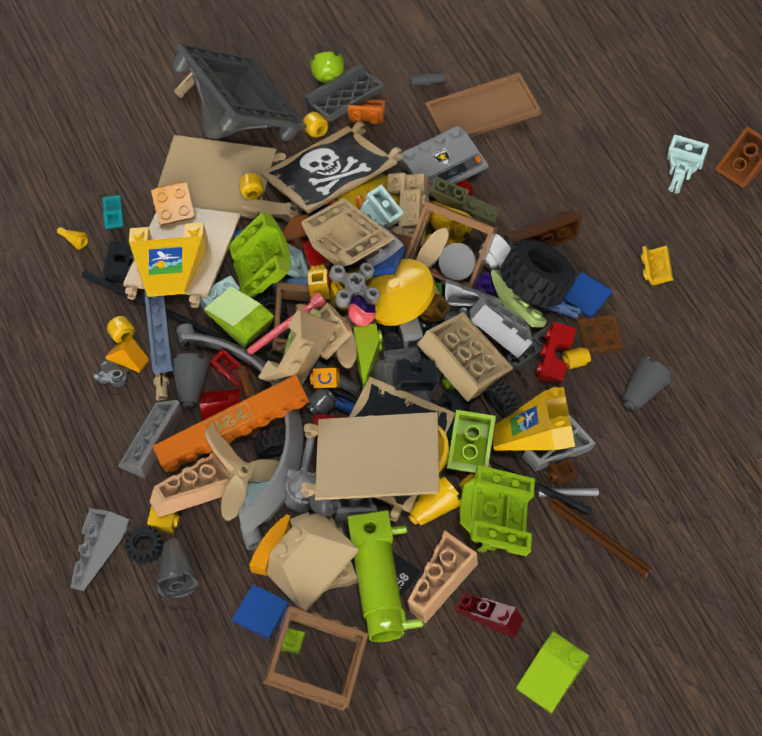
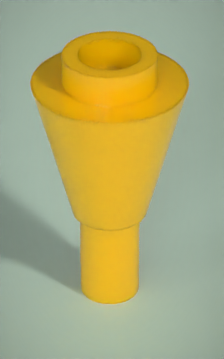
[57,227,88,249]

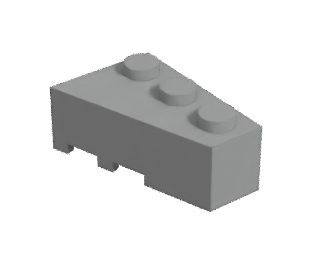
[444,278,502,320]
[470,294,533,358]
[522,415,596,471]

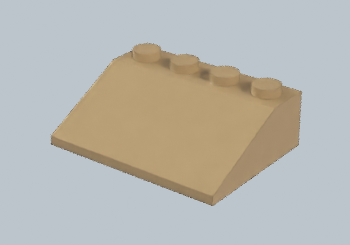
[417,312,513,402]

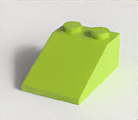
[204,286,274,349]
[353,323,383,391]
[447,410,496,473]
[516,631,589,714]

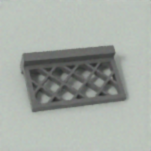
[304,64,386,122]

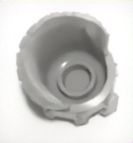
[284,467,316,513]

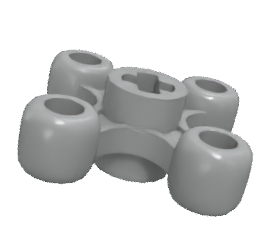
[329,263,380,308]

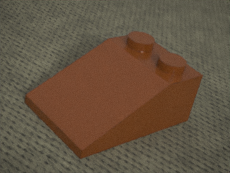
[714,126,762,189]

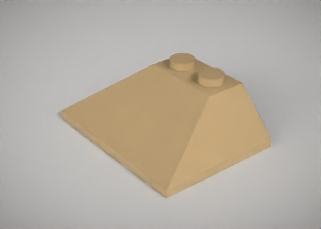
[302,198,394,267]
[259,310,338,386]
[267,513,360,612]

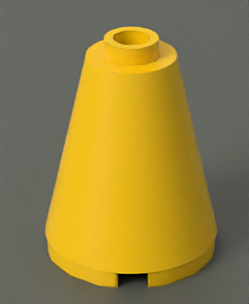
[429,201,472,245]
[408,473,461,526]

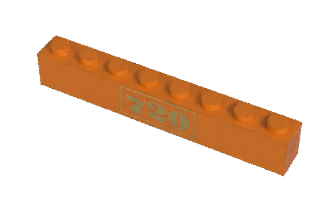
[153,375,309,473]

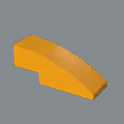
[249,514,291,576]

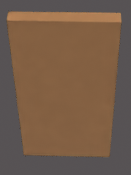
[425,72,541,137]

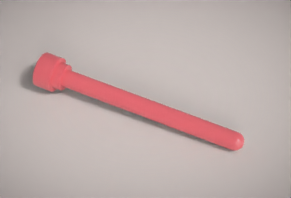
[247,292,327,354]

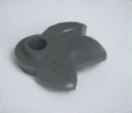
[93,359,130,387]

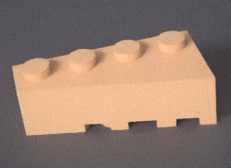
[150,452,230,517]
[408,531,478,624]

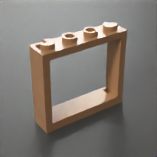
[404,201,498,289]
[272,282,348,359]
[263,606,368,711]

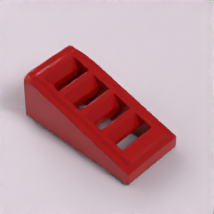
[210,348,251,388]

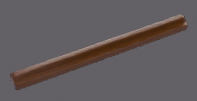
[549,498,652,577]

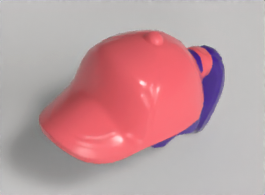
[348,286,377,326]

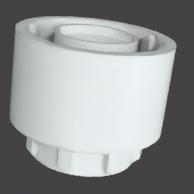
[478,234,511,271]

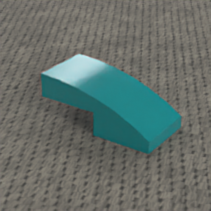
[102,195,124,230]

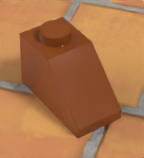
[283,214,310,246]

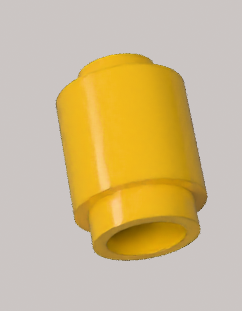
[561,347,591,370]

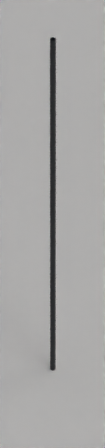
[82,270,592,515]

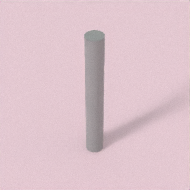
[301,436,315,471]
[538,488,599,496]

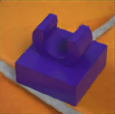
[477,273,496,296]

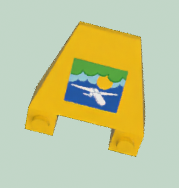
[129,222,208,297]
[493,387,575,450]

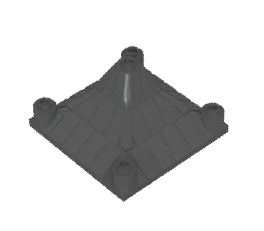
[172,43,307,141]

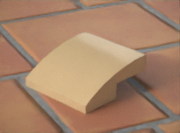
[319,303,353,360]

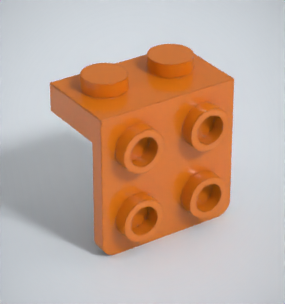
[347,99,385,124]

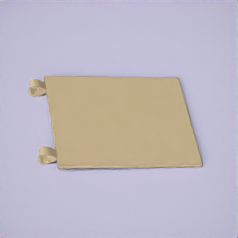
[152,135,286,219]
[123,208,241,308]
[301,412,439,500]

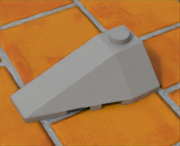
[70,508,129,591]

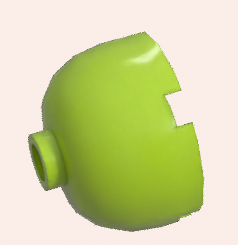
[310,52,344,84]

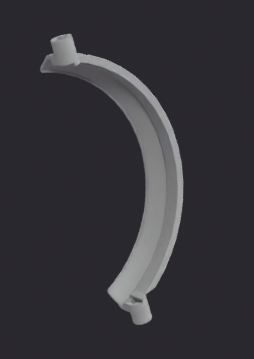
[176,324,303,550]

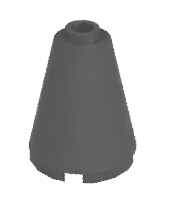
[172,353,210,409]
[623,355,674,410]
[156,539,199,598]

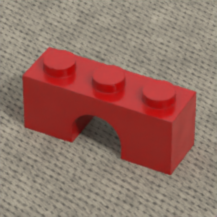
[535,322,576,386]

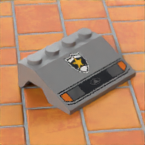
[399,126,489,197]

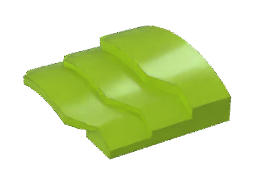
[229,212,291,299]
[460,465,535,556]

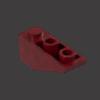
[454,592,524,638]

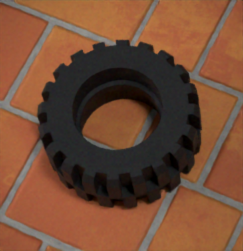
[501,239,576,308]

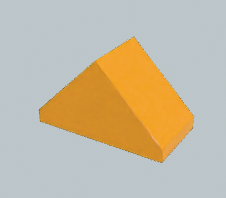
[106,338,149,373]

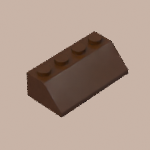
[504,210,582,248]

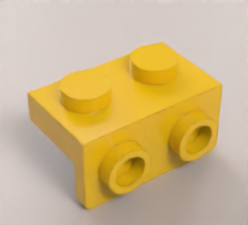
[641,246,674,286]

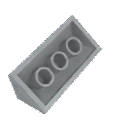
[118,400,183,479]

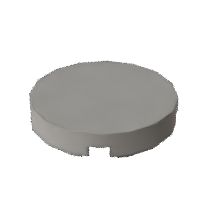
[439,243,476,280]

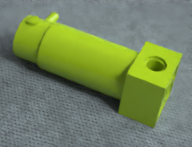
[347,511,423,642]

